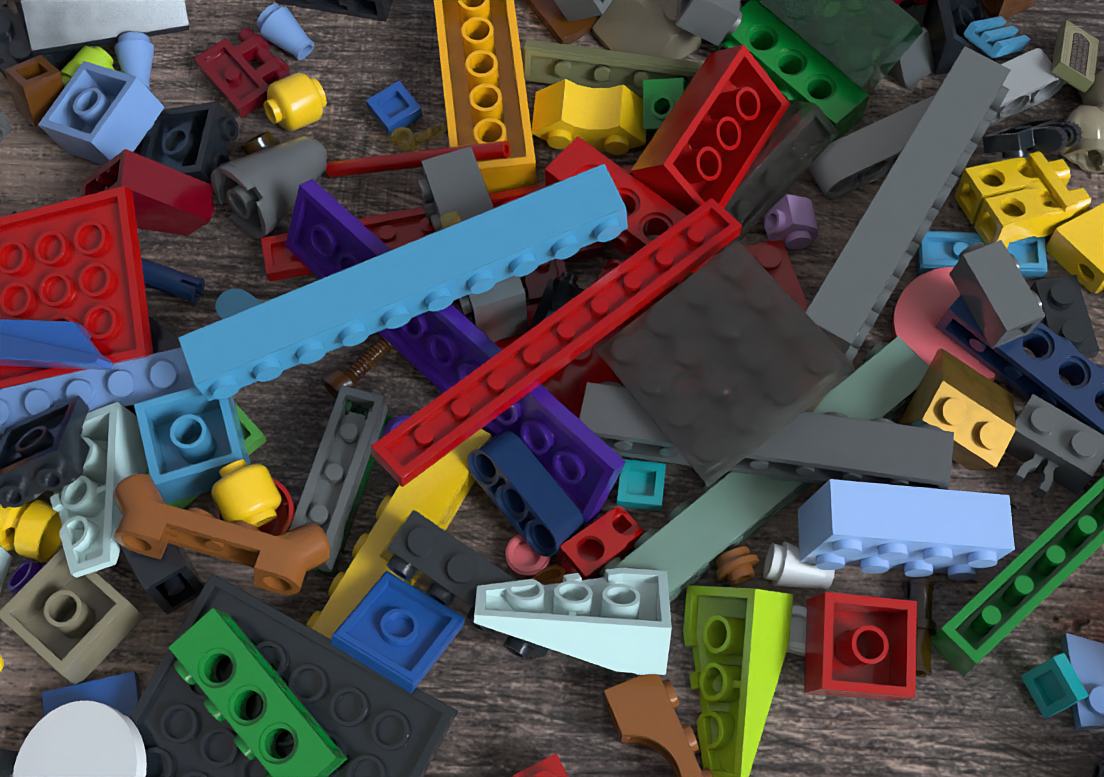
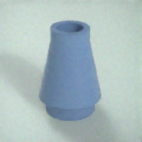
[256,3,314,60]
[114,32,154,90]

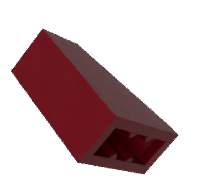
[81,149,214,236]

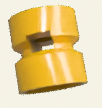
[0,500,62,563]

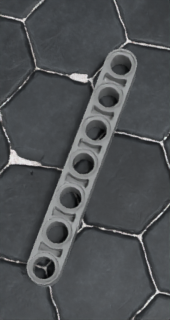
[805,48,1065,199]

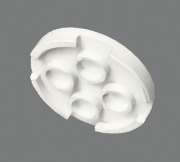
[12,701,147,777]

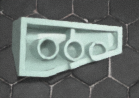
[50,402,148,578]
[474,568,672,675]

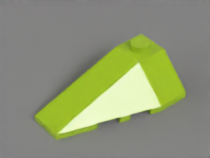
[683,585,793,777]

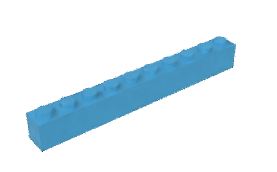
[178,164,628,401]

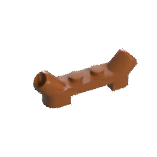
[113,473,331,595]

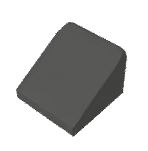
[887,27,934,88]

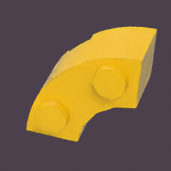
[532,79,646,155]

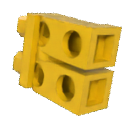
[954,151,1091,249]

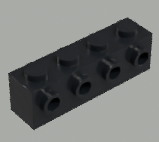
[380,510,549,660]

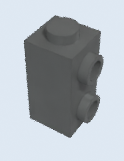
[949,240,1046,349]

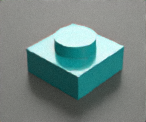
[617,459,666,511]
[1021,653,1089,719]

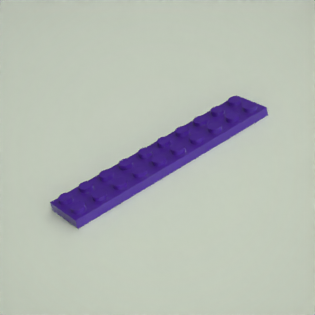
[285,179,626,525]

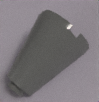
[211,136,327,239]

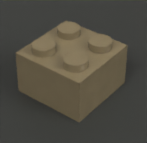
[0,547,144,685]

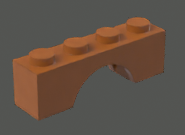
[603,674,713,777]

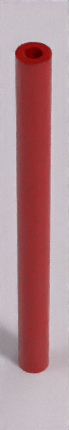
[326,140,511,178]

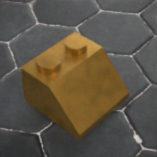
[899,348,1016,471]

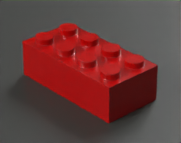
[630,44,790,215]

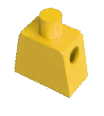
[1045,203,1104,294]

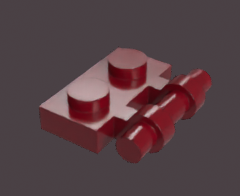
[193,28,291,118]

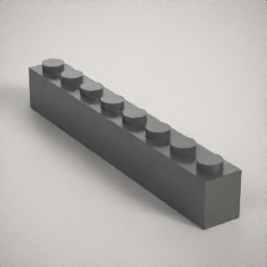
[579,382,955,490]

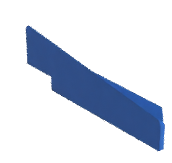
[0,319,113,370]

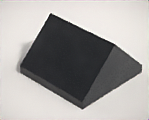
[923,0,996,75]

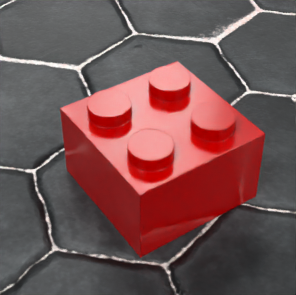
[804,592,917,701]

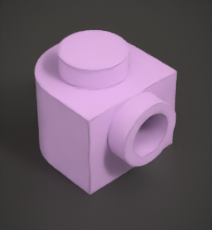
[763,194,819,250]

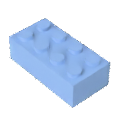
[798,479,1015,581]

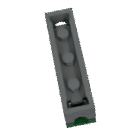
[289,385,390,578]

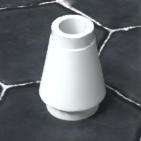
[763,541,835,590]

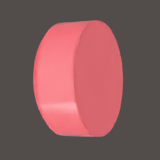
[505,534,551,580]

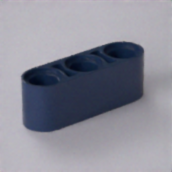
[467,431,584,557]

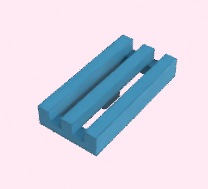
[963,16,1031,58]

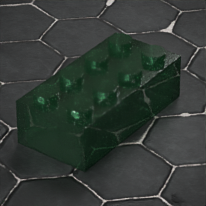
[756,0,923,94]

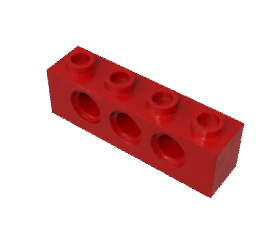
[545,136,687,285]

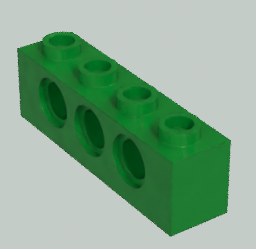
[716,0,870,144]
[168,608,347,777]

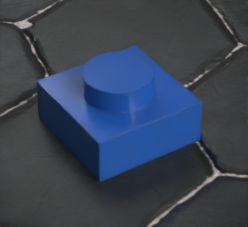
[366,81,423,137]

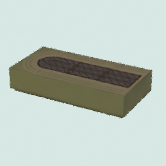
[1051,20,1099,92]

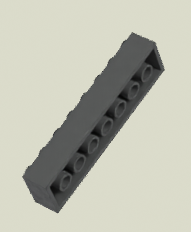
[796,46,1011,367]

